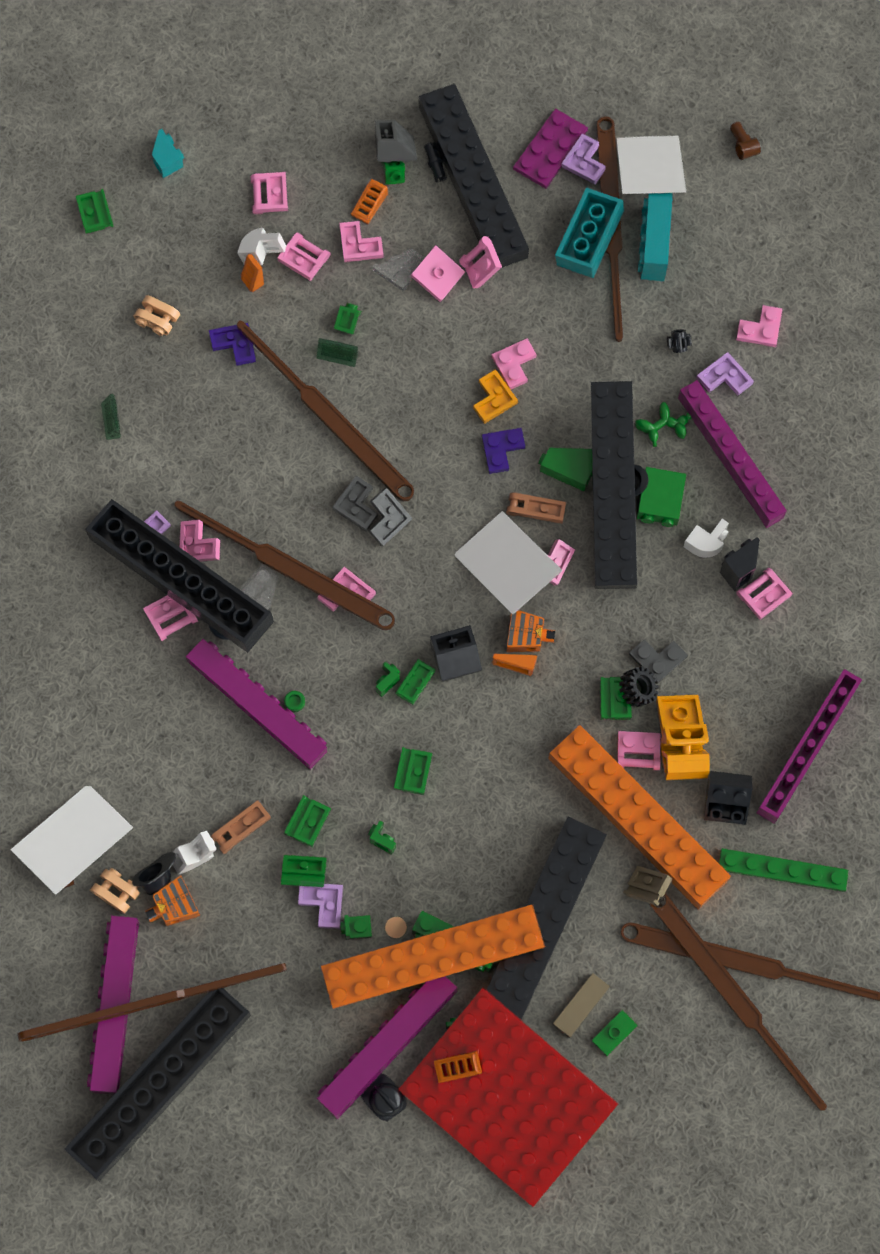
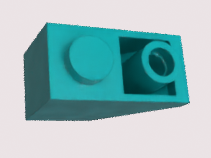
[152,129,184,178]

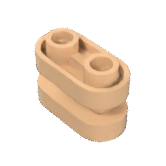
[133,295,180,336]
[90,868,140,914]

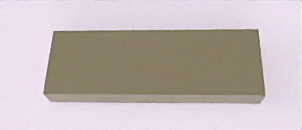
[553,973,610,1038]

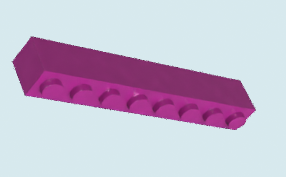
[678,380,787,528]
[186,639,327,770]
[757,669,862,824]
[87,916,139,1095]
[317,976,458,1120]

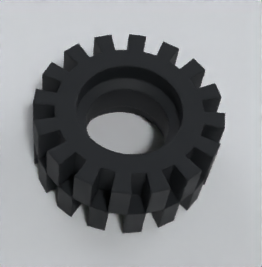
[619,667,659,707]

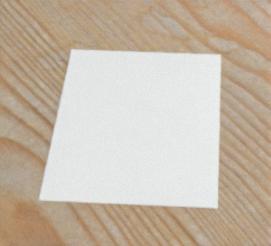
[616,136,686,194]
[455,511,563,614]
[10,786,133,895]

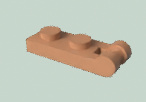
[506,493,566,524]
[211,800,271,854]

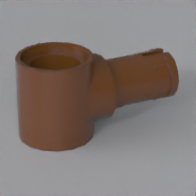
[730,122,761,160]

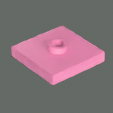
[410,245,465,302]

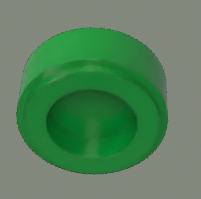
[284,691,305,712]

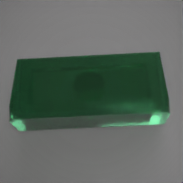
[317,338,359,367]
[101,394,121,440]

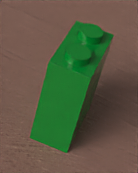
[637,467,686,527]

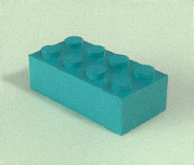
[555,188,624,278]
[637,193,673,281]

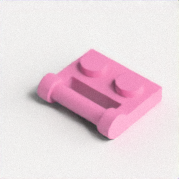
[250,172,288,214]
[277,232,331,281]
[459,236,502,288]
[736,567,793,620]
[143,595,198,641]
[617,731,661,770]

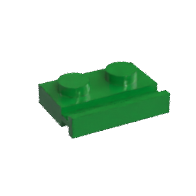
[76,189,114,234]
[600,677,632,720]
[394,747,432,795]
[284,795,331,847]
[281,855,327,887]

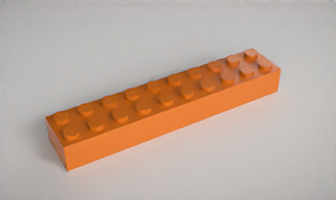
[548,725,731,910]
[321,905,545,1009]

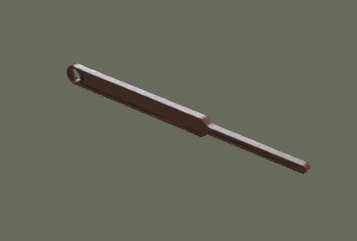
[597,116,623,342]
[237,321,414,501]
[175,501,395,630]
[649,893,827,1111]
[621,922,880,1001]
[17,963,287,1042]

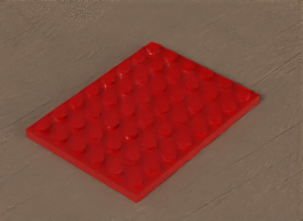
[398,988,619,1207]

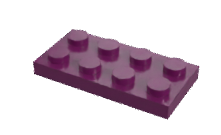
[513,108,588,189]

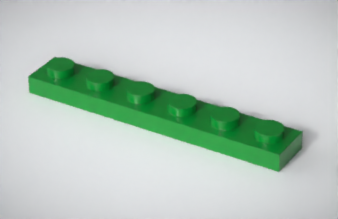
[719,848,849,892]

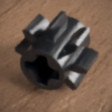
[667,329,692,353]

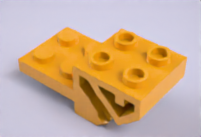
[656,695,710,780]

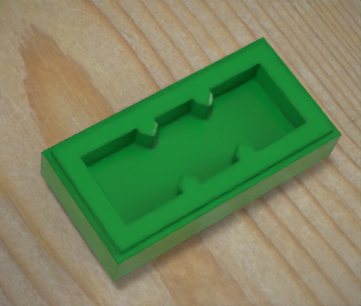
[395,659,436,705]
[591,1010,638,1057]

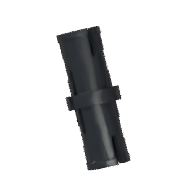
[424,142,447,183]

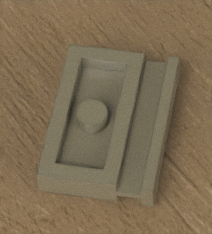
[623,866,672,906]

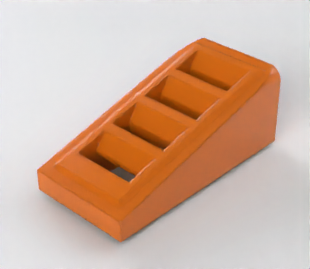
[351,179,388,224]
[241,254,264,292]
[492,654,537,676]
[434,1051,482,1083]

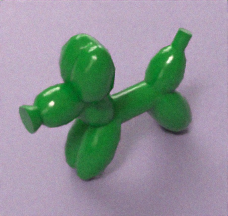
[635,402,692,447]

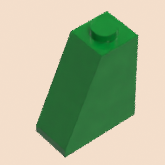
[538,448,592,491]

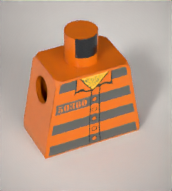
[506,610,555,652]
[145,876,200,926]

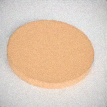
[385,917,407,938]

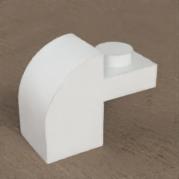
[238,228,286,265]
[683,519,729,558]
[173,831,217,875]

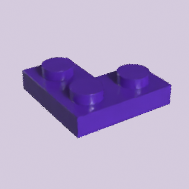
[209,323,256,366]
[482,428,525,474]

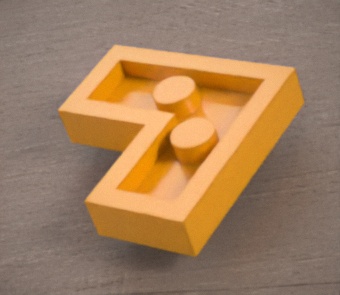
[473,369,518,424]

